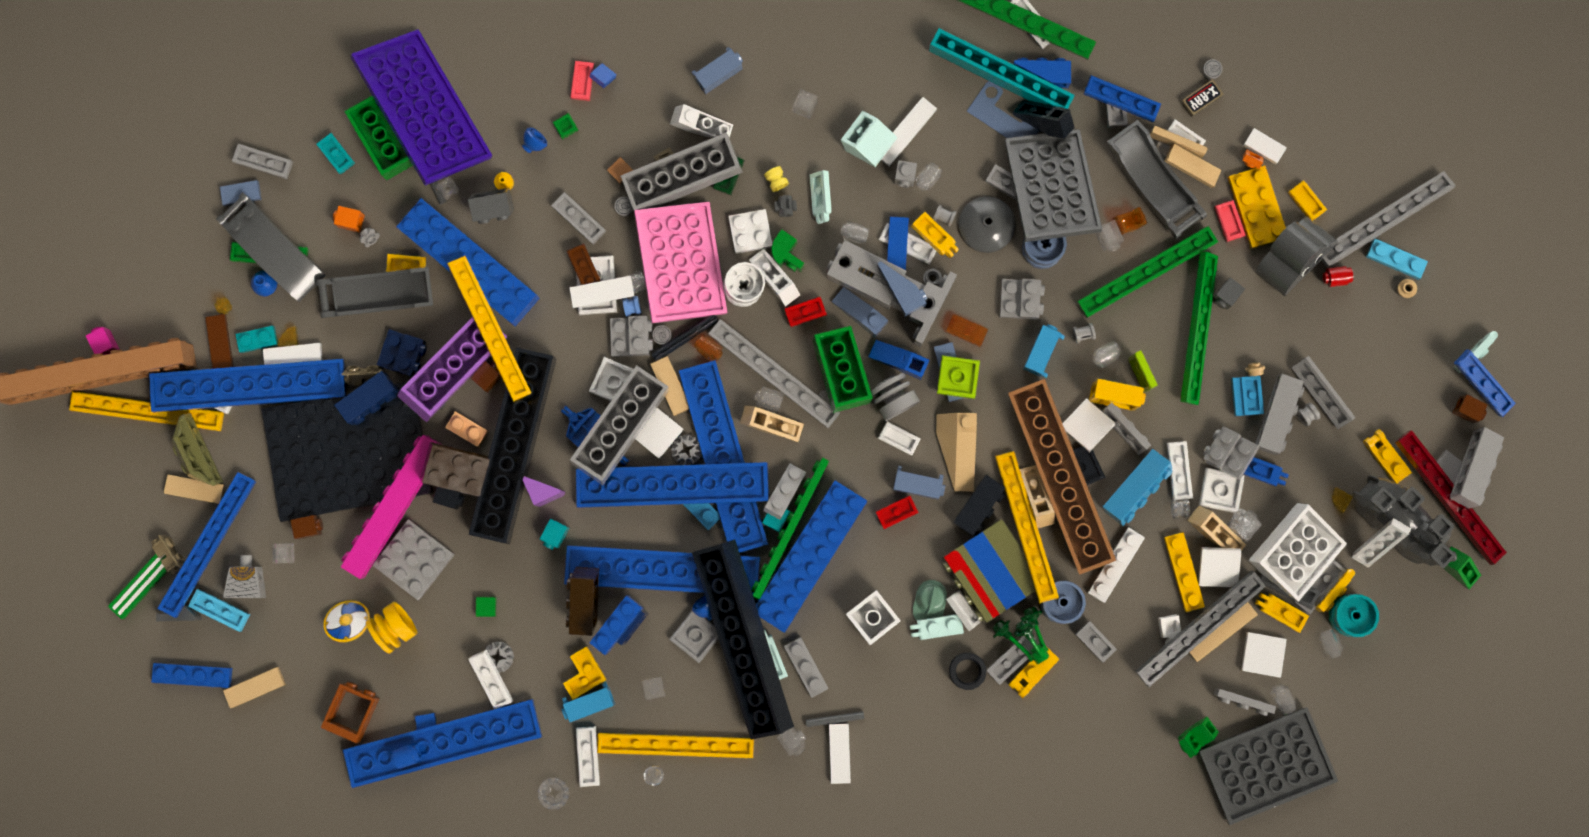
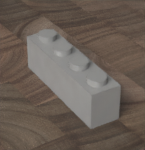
[1255,374,1305,455]
[1450,427,1504,509]

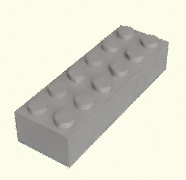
[621,133,743,211]
[570,365,669,485]

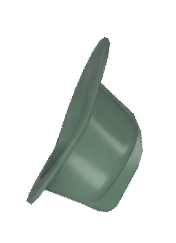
[913,580,947,621]

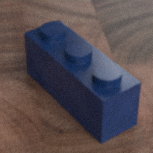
[335,371,399,425]

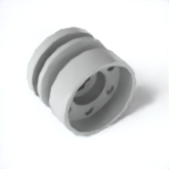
[871,373,920,421]

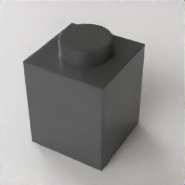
[1213,277,1245,309]

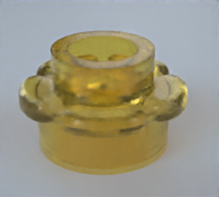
[215,297,232,315]

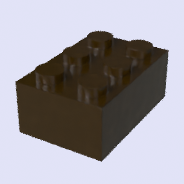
[420,442,490,497]
[566,566,599,636]

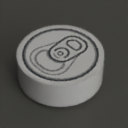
[1202,59,1223,80]
[615,197,634,217]
[652,325,672,345]

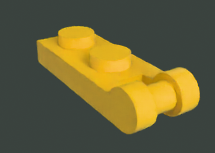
[1363,429,1412,484]
[1008,646,1059,698]

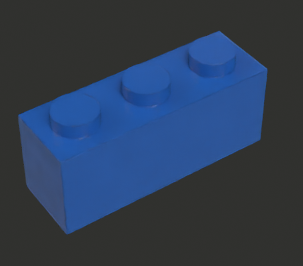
[589,595,644,655]

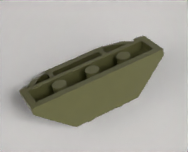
[171,413,224,486]

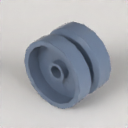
[1022,237,1067,269]
[1040,581,1086,624]

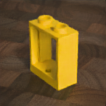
[1089,379,1146,411]

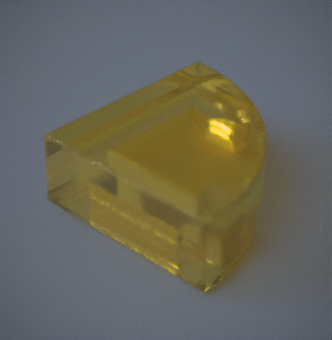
[278,326,299,347]
[1332,487,1353,513]

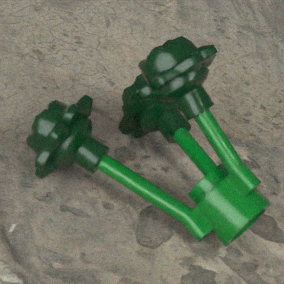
[992,607,1050,665]

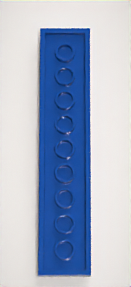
[149,359,346,413]
[679,360,768,553]
[576,462,769,508]
[564,546,760,594]
[343,699,542,788]

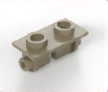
[342,365,384,386]
[151,535,185,575]

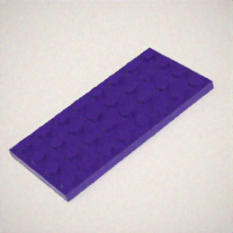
[350,29,492,186]

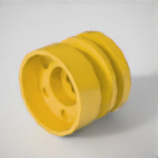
[366,601,418,654]

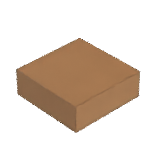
[607,157,633,185]

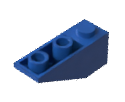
[1013,58,1071,88]
[868,340,929,380]

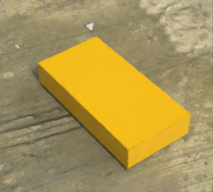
[1287,180,1327,220]

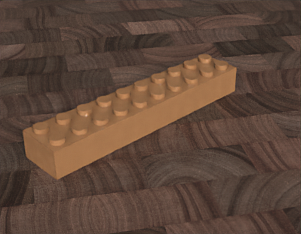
[0,338,197,405]
[1008,379,1117,575]

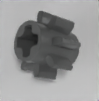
[774,195,797,217]

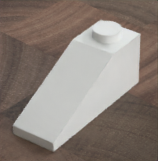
[749,249,800,306]

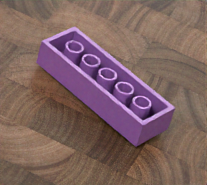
[397,317,507,422]

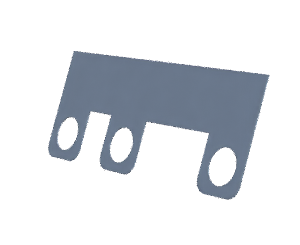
[967,81,1040,138]

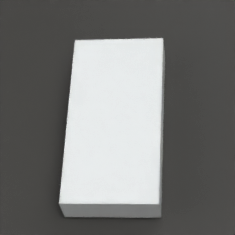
[1243,128,1287,165]
[878,422,920,456]
[946,590,980,631]

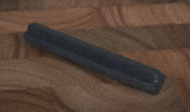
[651,315,718,361]

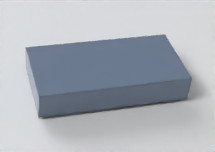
[220,180,262,206]

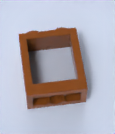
[321,681,380,743]

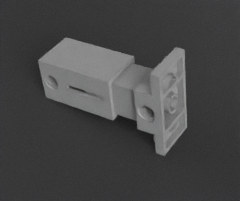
[826,240,957,347]

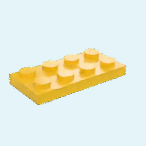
[1228,166,1286,249]

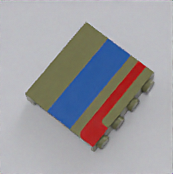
[942,519,1035,623]

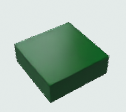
[553,113,578,140]
[476,597,497,617]

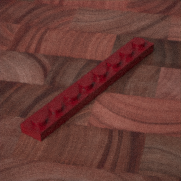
[1395,430,1507,565]

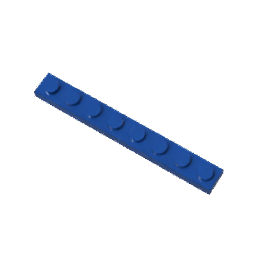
[157,472,256,618]

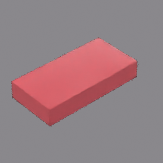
[571,61,594,101]
[1214,200,1246,242]

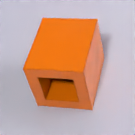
[333,206,365,233]

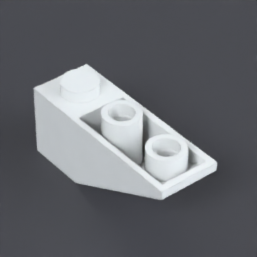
[670,104,733,138]

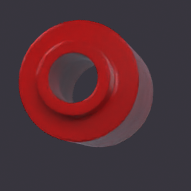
[1323,266,1353,287]

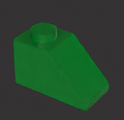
[1444,546,1481,589]

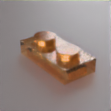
[946,314,988,347]

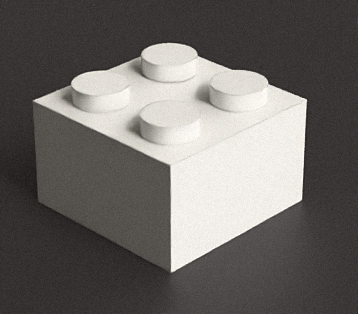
[846,590,900,645]

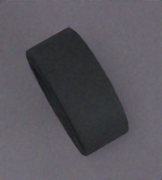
[949,653,986,690]

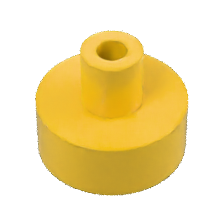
[494,172,514,190]

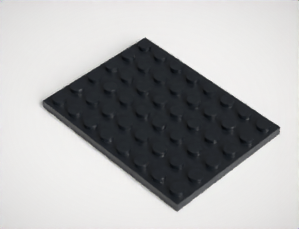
[262,382,433,522]

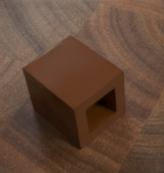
[470,361,502,393]
[1452,394,1488,424]
[291,515,323,540]

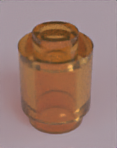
[694,335,723,362]

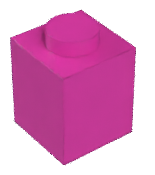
[86,327,120,355]

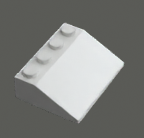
[1248,503,1347,602]

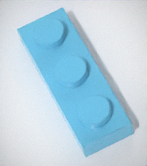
[1366,239,1428,280]
[188,589,250,632]

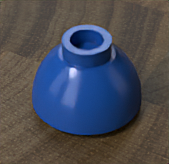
[522,128,548,153]
[251,270,278,297]
[692,596,713,620]

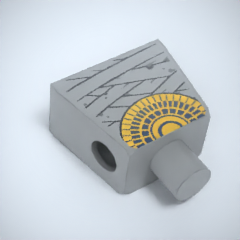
[223,555,266,598]

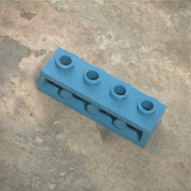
[1103,449,1173,526]

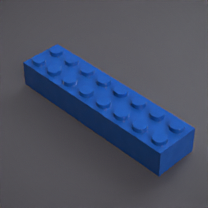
[396,198,540,327]
[756,481,867,633]

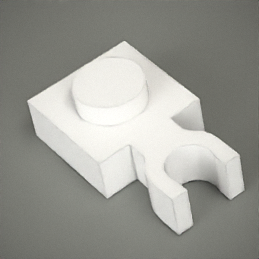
[1158,614,1181,645]

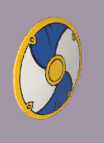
[324,600,370,642]

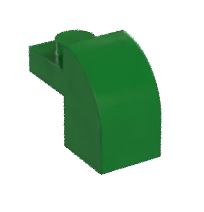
[772,229,804,272]
[1178,716,1219,758]

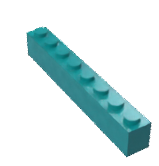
[929,28,1075,109]

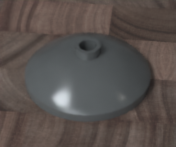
[959,196,1016,253]

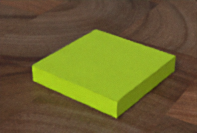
[1128,350,1158,393]
[937,355,980,399]

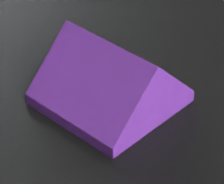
[523,476,566,507]

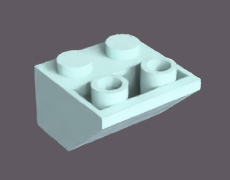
[841,111,897,167]

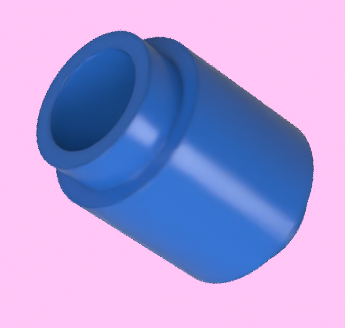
[390,744,421,769]

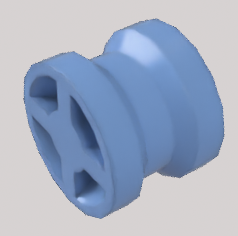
[622,296,641,317]

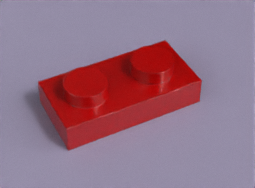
[784,296,827,327]
[875,496,919,529]

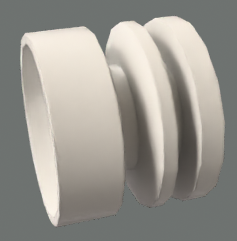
[723,262,765,307]

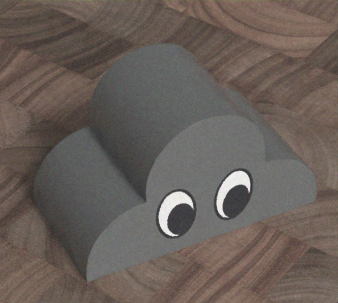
[1256,217,1338,296]

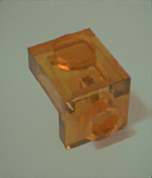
[1113,207,1147,236]

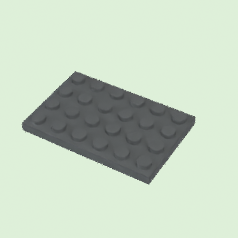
[1004,129,1102,242]
[1198,707,1338,825]

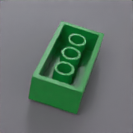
[344,96,413,181]
[812,326,873,413]

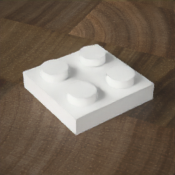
[729,209,772,254]

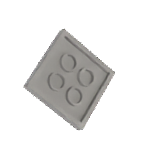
[373,519,455,600]

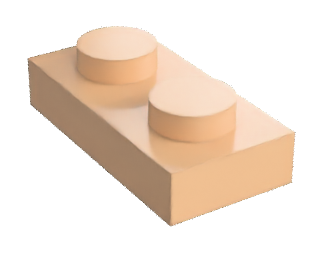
[445,411,489,447]

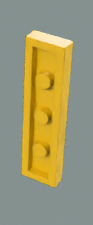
[1164,532,1205,612]

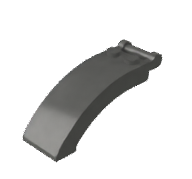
[1107,120,1207,239]
[216,192,326,302]
[316,267,433,318]

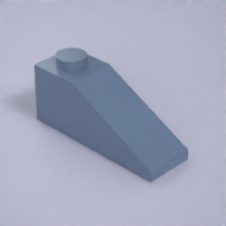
[877,262,927,317]
[831,287,888,338]

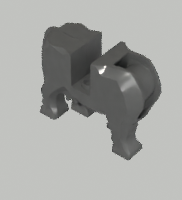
[1352,475,1457,568]

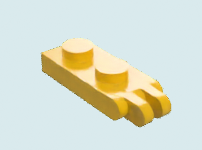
[911,212,959,258]
[1315,569,1355,612]
[1255,593,1309,633]

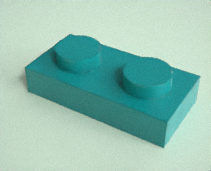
[316,133,355,175]
[236,326,279,353]

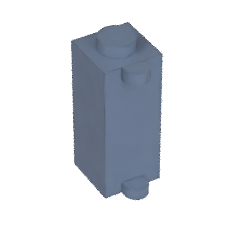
[691,47,743,94]
[893,465,945,500]

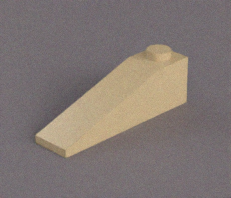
[936,413,977,492]

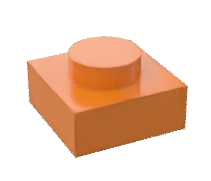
[1242,149,1264,169]

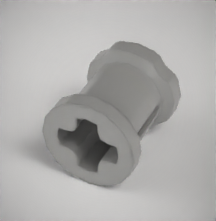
[933,204,957,227]
[1073,323,1096,344]

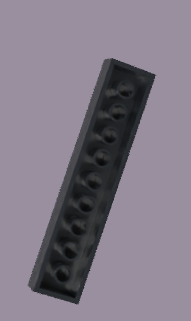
[468,347,557,544]
[692,539,794,740]

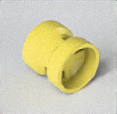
[764,166,789,192]

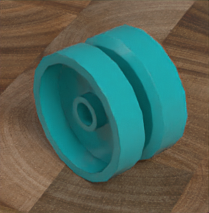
[1329,594,1379,637]

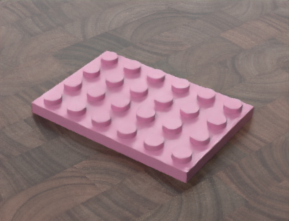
[634,202,727,323]

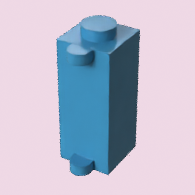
[1023,324,1065,378]
[562,681,616,722]

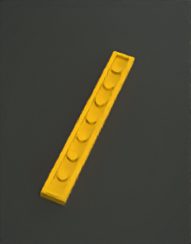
[447,256,531,402]
[69,391,224,431]
[995,451,1059,603]
[597,733,754,758]

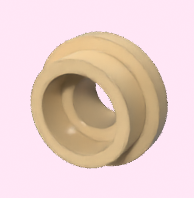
[1397,279,1417,298]
[1245,362,1265,376]

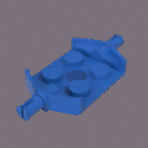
[561,406,630,466]

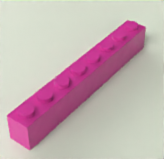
[341,435,442,579]

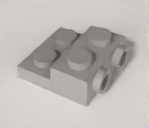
[999,279,1045,320]
[610,316,653,357]
[1203,426,1260,480]

